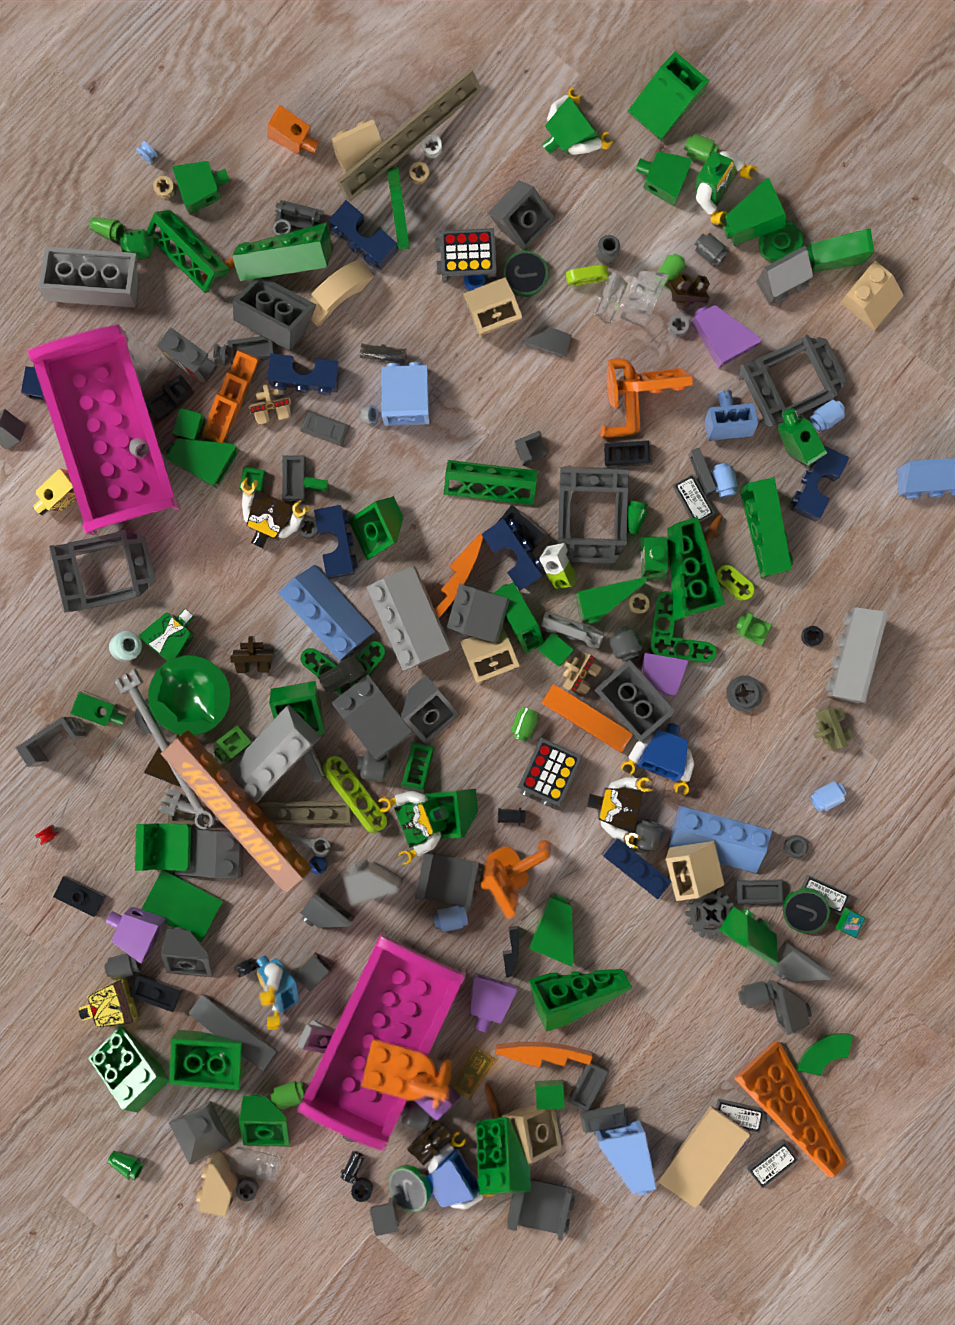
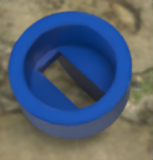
[308,856,327,874]

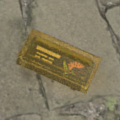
[451,1046,495,1099]

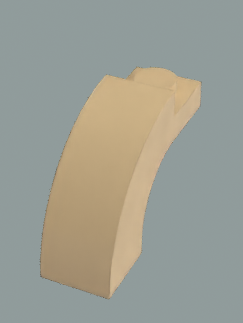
[309,260,375,326]

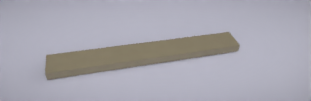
[336,69,482,201]
[168,801,352,825]

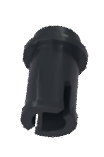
[498,807,526,826]
[340,1150,365,1183]

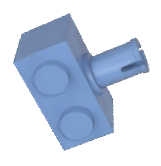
[705,390,758,441]

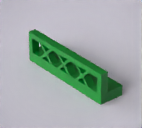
[146,209,230,293]
[444,460,537,505]

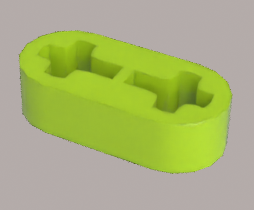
[565,265,609,286]
[715,565,754,601]

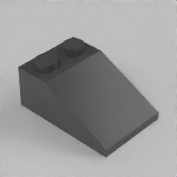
[331,675,413,761]
[173,828,244,879]

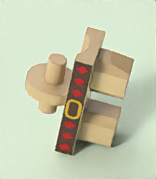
[249,384,291,424]
[562,652,602,695]

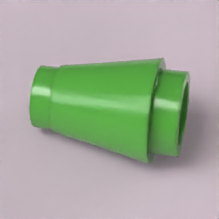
[89,217,125,242]

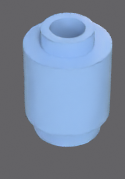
[810,399,846,432]
[711,463,738,498]
[810,781,847,812]
[433,906,468,933]

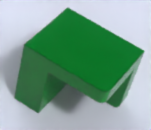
[172,408,206,441]
[538,632,574,667]
[535,1080,565,1110]

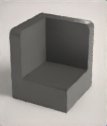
[0,409,26,450]
[514,431,547,465]
[294,952,331,992]
[370,1197,399,1236]

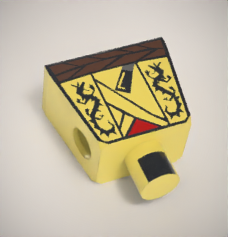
[33,469,77,516]
[79,977,139,1028]

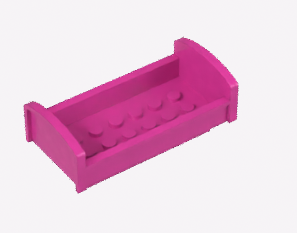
[27,324,181,535]
[298,930,466,1151]

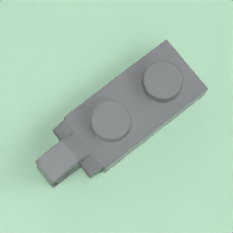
[540,611,604,648]

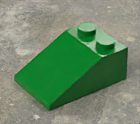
[575,577,647,625]
[169,1030,242,1090]

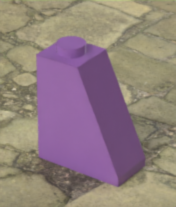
[692,305,761,368]

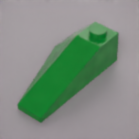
[529,969,632,1032]

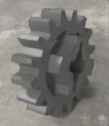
[684,889,734,939]

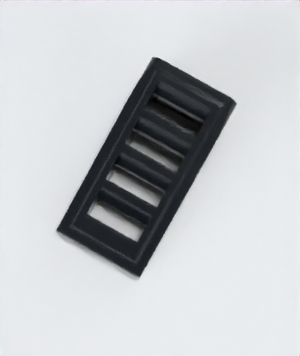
[604,440,652,466]

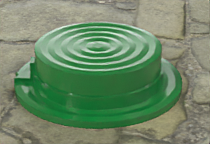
[148,656,230,736]

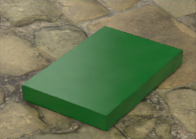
[141,870,224,942]

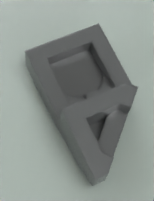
[522,327,572,357]

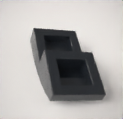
[145,374,195,422]
[503,926,519,978]

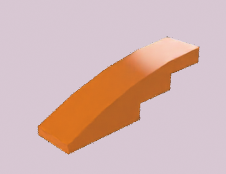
[202,350,260,443]
[435,533,484,620]
[541,684,633,753]
[495,1042,592,1068]

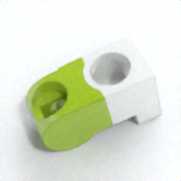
[539,543,577,589]

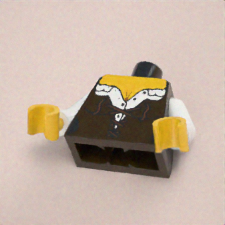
[241,478,310,549]
[587,777,653,849]

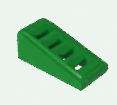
[401,742,434,794]

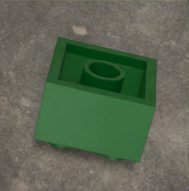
[269,681,325,734]
[719,907,778,967]

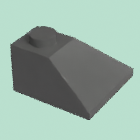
[401,675,460,744]
[300,889,355,927]
[161,927,213,977]
[769,942,833,981]
[768,980,812,1035]
[169,1101,231,1165]

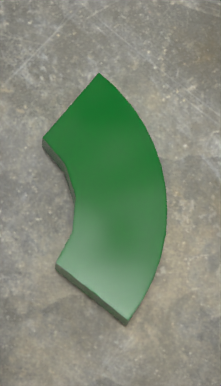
[797,1033,853,1076]

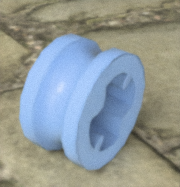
[135,141,158,164]

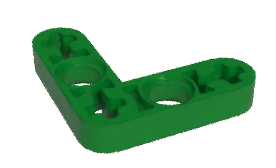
[387,166,410,250]
[650,591,717,663]
[300,641,386,695]

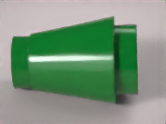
[627,500,649,535]
[107,1150,144,1181]

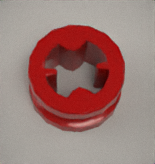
[35,825,59,846]

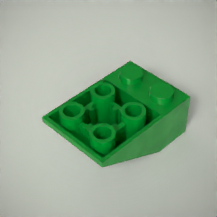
[627,51,709,141]
[88,1025,169,1113]
[476,1117,531,1195]

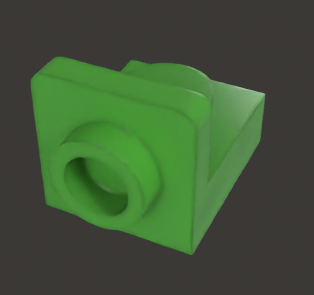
[736,612,772,646]
[213,725,252,765]

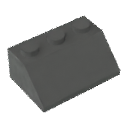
[233,277,316,350]
[594,660,676,742]

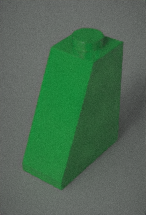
[723,178,786,246]
[807,228,874,272]
[166,439,240,489]
[493,582,544,654]
[528,893,574,967]

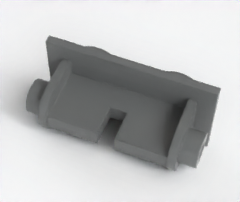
[275,200,324,229]

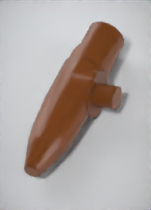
[704,515,722,547]
[485,1083,501,1119]

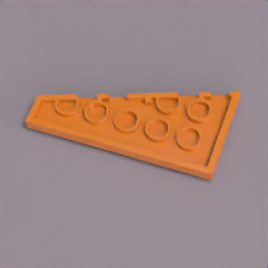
[734,1041,847,1177]

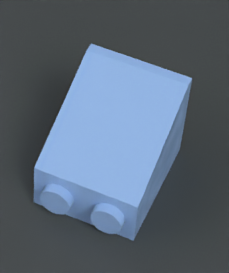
[381,362,430,426]
[595,1120,656,1195]

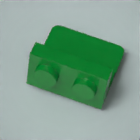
[134,823,191,871]

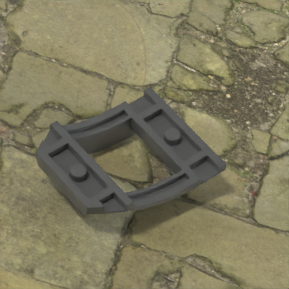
[739,335,847,427]
[558,465,629,563]
[49,529,156,613]

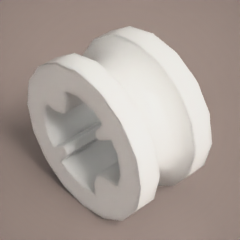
[422,135,442,159]

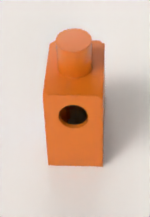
[267,105,320,154]

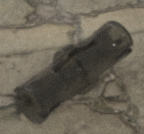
[360,343,407,363]

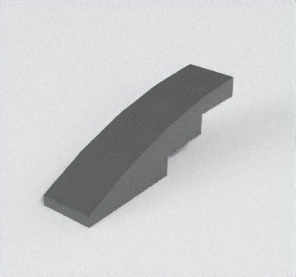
[189,994,278,1071]

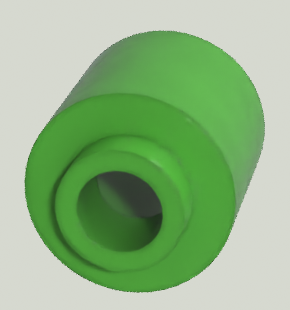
[684,133,719,163]
[655,254,687,290]
[510,707,539,742]
[271,1081,306,1111]

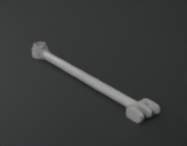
[115,669,215,829]
[158,789,330,858]

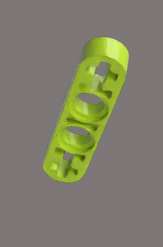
[322,756,387,834]

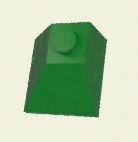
[349,496,403,560]
[425,788,478,839]
[239,1094,290,1146]

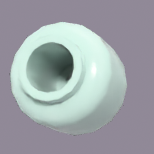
[109,631,142,662]

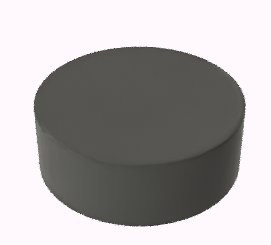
[784,835,808,858]

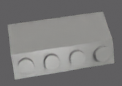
[38,247,138,308]
[367,566,452,671]
[826,607,888,703]
[231,705,321,804]
[344,859,403,905]

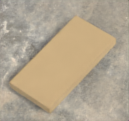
[657,1106,750,1208]

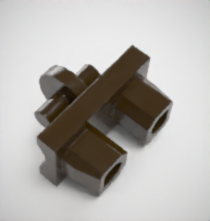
[665,273,710,309]
[230,636,275,673]
[407,1120,454,1166]

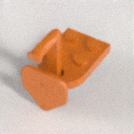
[600,358,693,438]
[480,840,551,919]
[361,1039,451,1109]

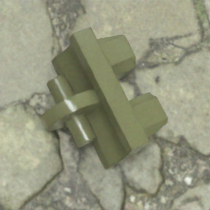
[814,707,854,751]

